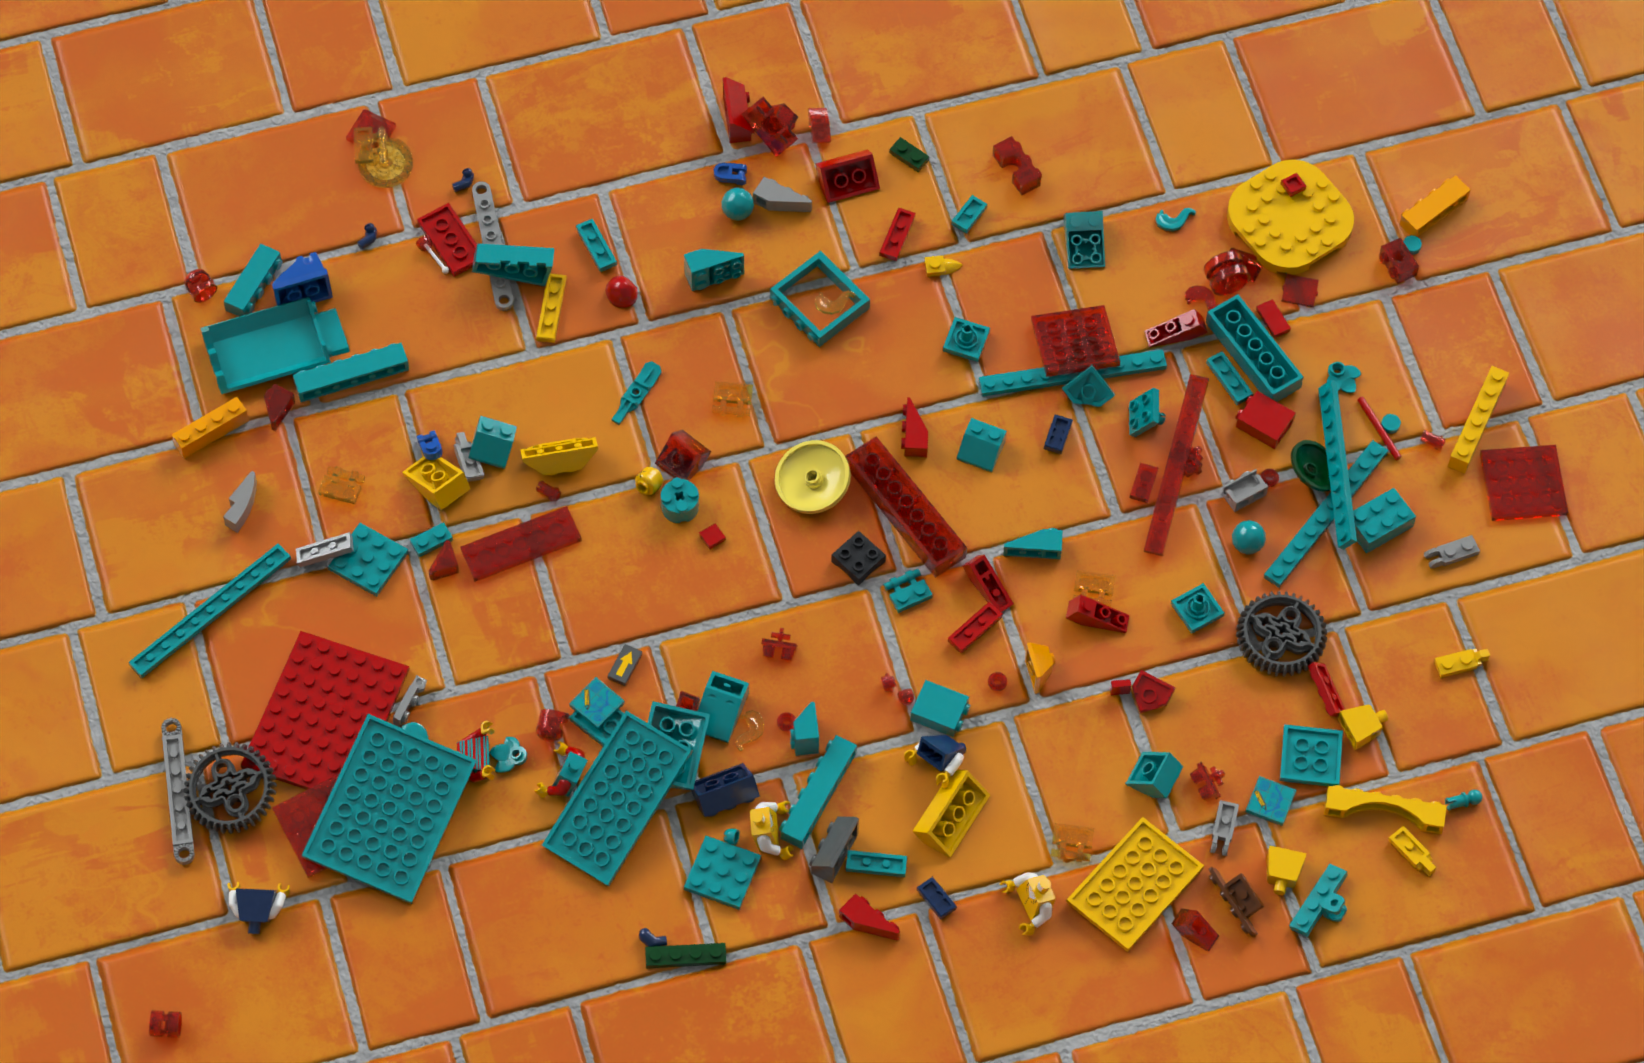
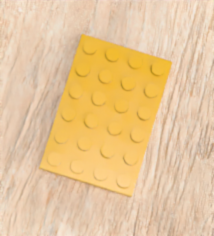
[1066,817,1204,952]

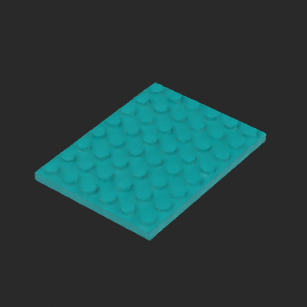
[302,714,477,904]

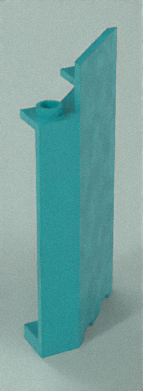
[200,297,350,394]

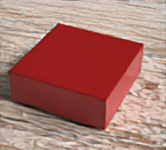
[1280,173,1307,197]
[699,523,726,550]
[1110,679,1131,695]

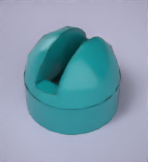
[724,828,740,845]

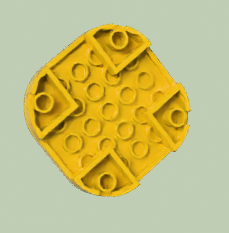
[1227,160,1354,275]

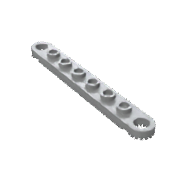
[472,182,514,311]
[161,718,195,865]

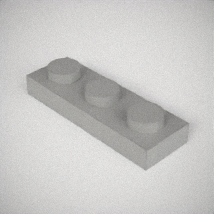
[296,532,354,568]

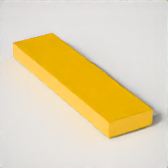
[536,273,567,343]

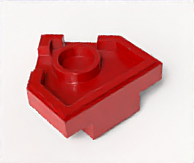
[1132,670,1176,714]

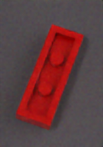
[879,207,916,261]
[948,602,1003,654]
[1308,662,1345,717]

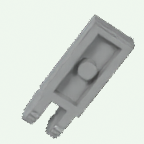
[1424,535,1480,569]
[1210,800,1239,856]

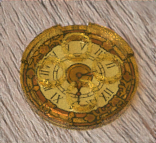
[358,136,413,188]

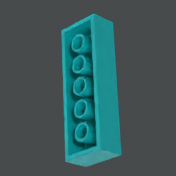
[1205,294,1304,402]

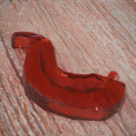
[1185,285,1216,310]

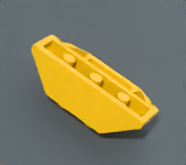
[520,437,598,476]

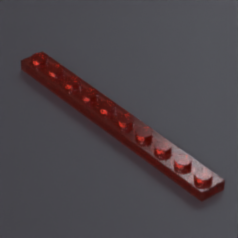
[1144,374,1209,556]

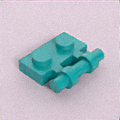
[883,569,933,613]

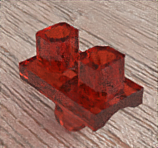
[1169,441,1203,477]
[761,628,798,661]
[1190,762,1225,800]

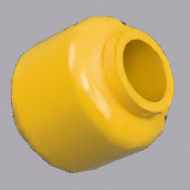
[635,467,663,495]

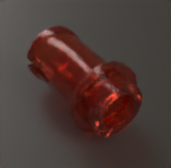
[1420,430,1446,450]
[536,480,561,501]

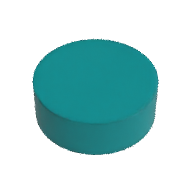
[1402,235,1422,255]
[1381,414,1401,434]

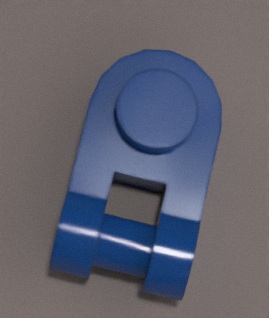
[714,163,747,185]
[416,430,443,460]

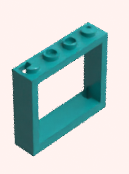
[770,250,870,347]

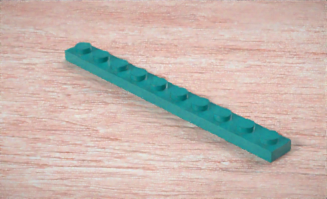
[979,349,1167,397]
[1318,380,1357,550]
[1264,440,1388,588]
[129,543,291,678]

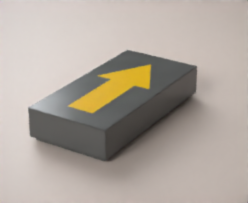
[608,644,642,686]

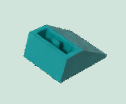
[1064,211,1105,269]
[684,249,744,291]
[697,671,749,743]

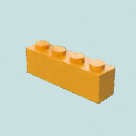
[1400,175,1471,237]
[172,397,249,459]

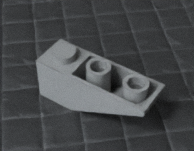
[753,177,812,212]

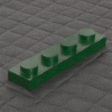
[645,943,726,969]

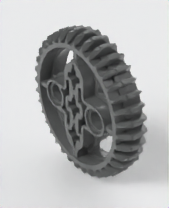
[1236,590,1327,677]
[183,742,277,834]

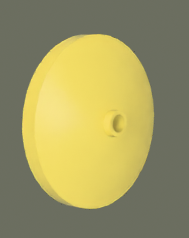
[775,440,851,514]

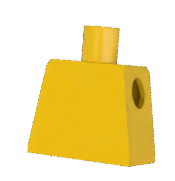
[1338,704,1389,750]
[1267,845,1307,895]

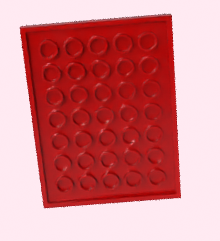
[241,631,410,797]

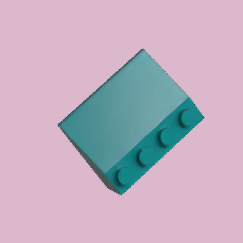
[647,701,710,790]

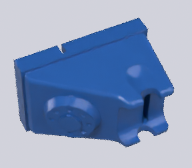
[272,252,333,306]

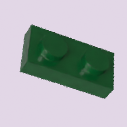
[889,137,930,172]

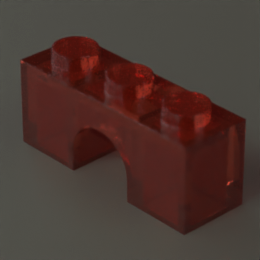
[741,96,798,157]
[992,136,1042,196]

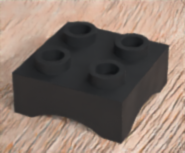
[831,531,886,586]

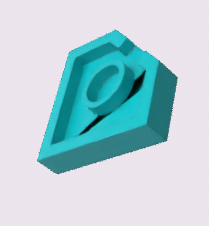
[1062,365,1115,407]

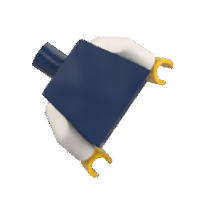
[904,735,966,789]
[227,882,290,934]

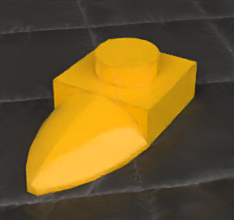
[924,255,963,277]

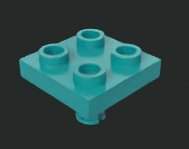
[943,317,990,362]
[1129,388,1166,437]
[1171,583,1225,634]

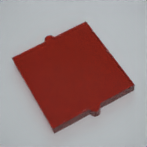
[1281,274,1319,308]

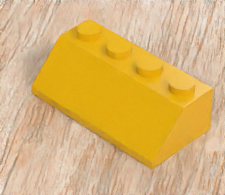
[913,770,990,857]

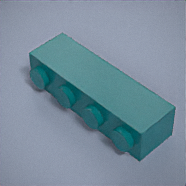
[224,244,283,317]

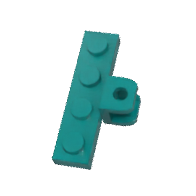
[1289,864,1348,937]

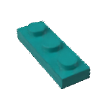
[576,218,617,272]
[1206,351,1253,405]
[846,850,907,877]

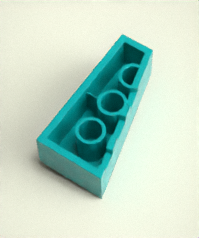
[472,243,555,286]

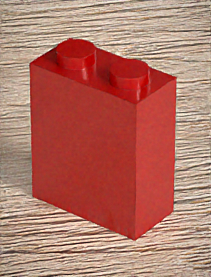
[1235,391,1296,449]

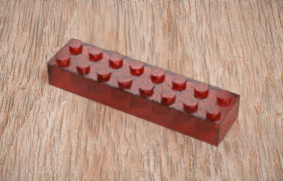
[845,436,967,578]

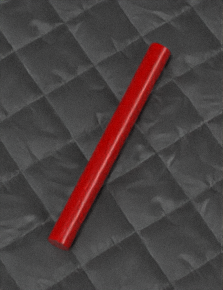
[1357,396,1402,461]

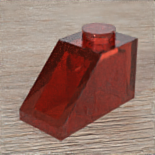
[753,103,798,133]
[264,384,295,431]
[1171,908,1219,951]

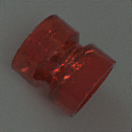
[149,1010,182,1038]

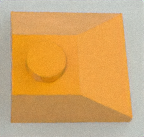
[1025,642,1055,694]

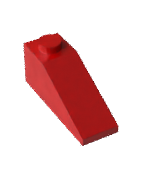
[962,555,1014,612]

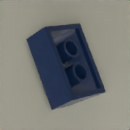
[691,763,760,817]

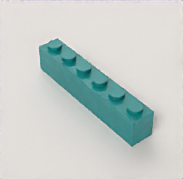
[293,342,409,402]
[779,735,857,849]

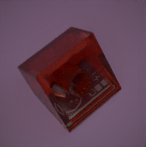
[655,430,711,481]

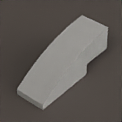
[223,471,257,533]

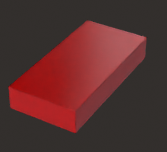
[1256,299,1291,338]

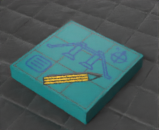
[569,677,625,730]
[1245,776,1296,826]

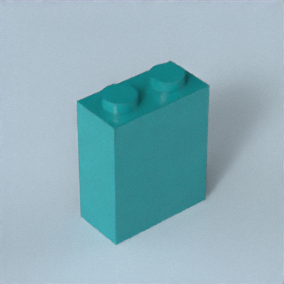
[910,680,971,737]

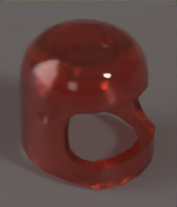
[184,269,217,303]
[536,709,570,742]

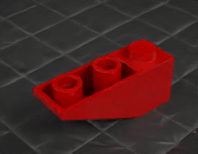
[1145,309,1208,348]
[901,397,928,458]
[1066,594,1130,633]
[839,893,900,941]

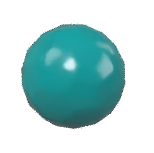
[721,188,754,221]
[1232,520,1266,555]

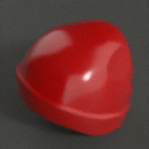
[605,275,638,308]

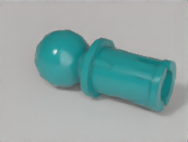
[1445,790,1482,810]

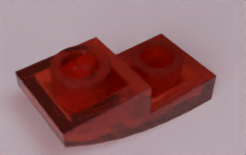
[808,108,831,144]

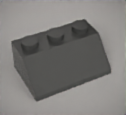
[809,816,859,883]

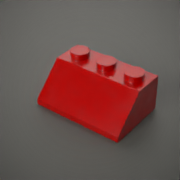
[723,77,755,143]
[815,149,880,203]

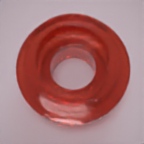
[1260,469,1279,487]
[988,672,1007,691]
[881,673,896,692]
[777,712,796,731]

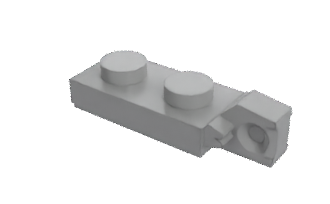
[454,432,484,482]
[393,675,427,727]

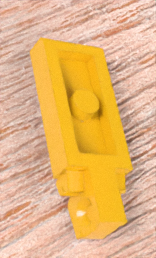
[1434,649,1490,678]
[1388,826,1436,877]

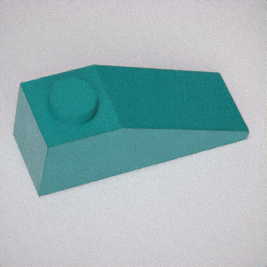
[1003,528,1063,559]

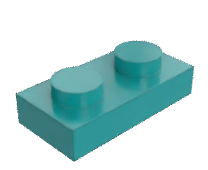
[951,195,987,234]
[410,522,453,557]

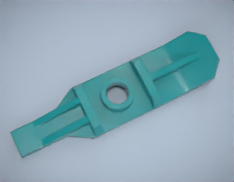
[612,361,662,425]

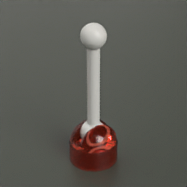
[416,235,449,274]

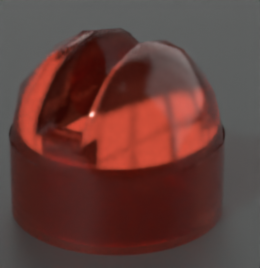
[897,688,914,705]

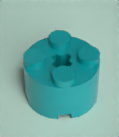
[661,477,699,523]

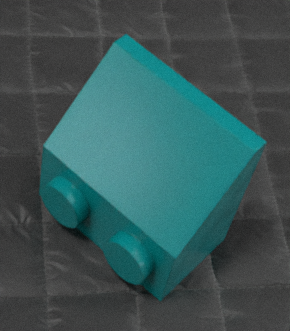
[468,416,517,469]
[957,418,1007,472]
[790,702,819,756]
[1125,752,1184,798]

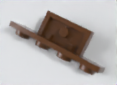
[1208,867,1264,936]

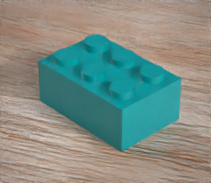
[1353,488,1416,554]

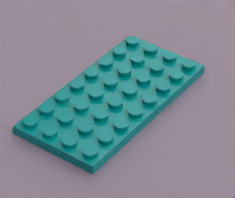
[542,711,693,886]

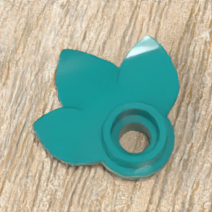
[1327,362,1361,393]
[490,737,527,773]

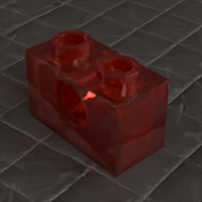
[1379,237,1419,284]

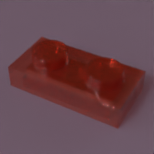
[1130,462,1159,503]

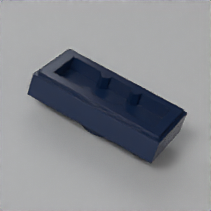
[1044,414,1073,454]
[917,877,957,920]

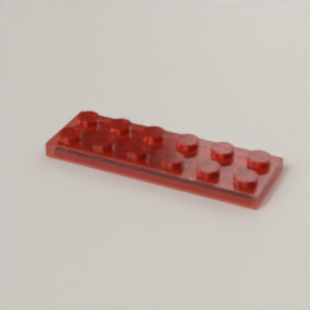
[460,506,582,582]

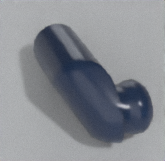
[452,168,474,192]
[357,223,377,250]
[639,928,667,947]

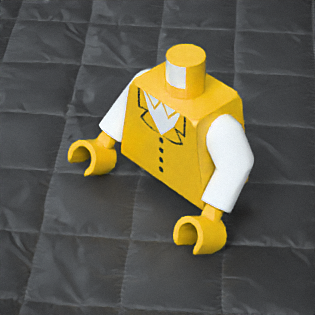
[750,801,794,860]
[1000,872,1056,936]

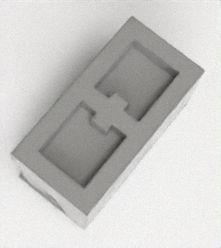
[1222,469,1268,512]

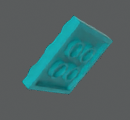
[328,523,409,597]
[1280,724,1343,786]
[684,836,761,910]

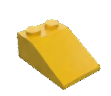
[402,457,471,510]

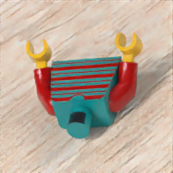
[457,721,496,783]
[534,741,588,798]

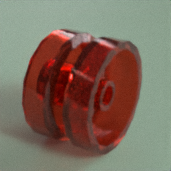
[1203,251,1251,296]

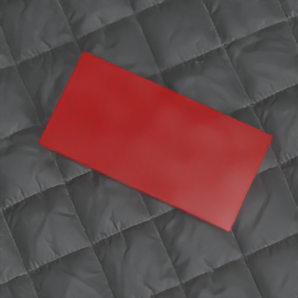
[417,203,477,277]

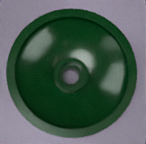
[1291,440,1331,492]

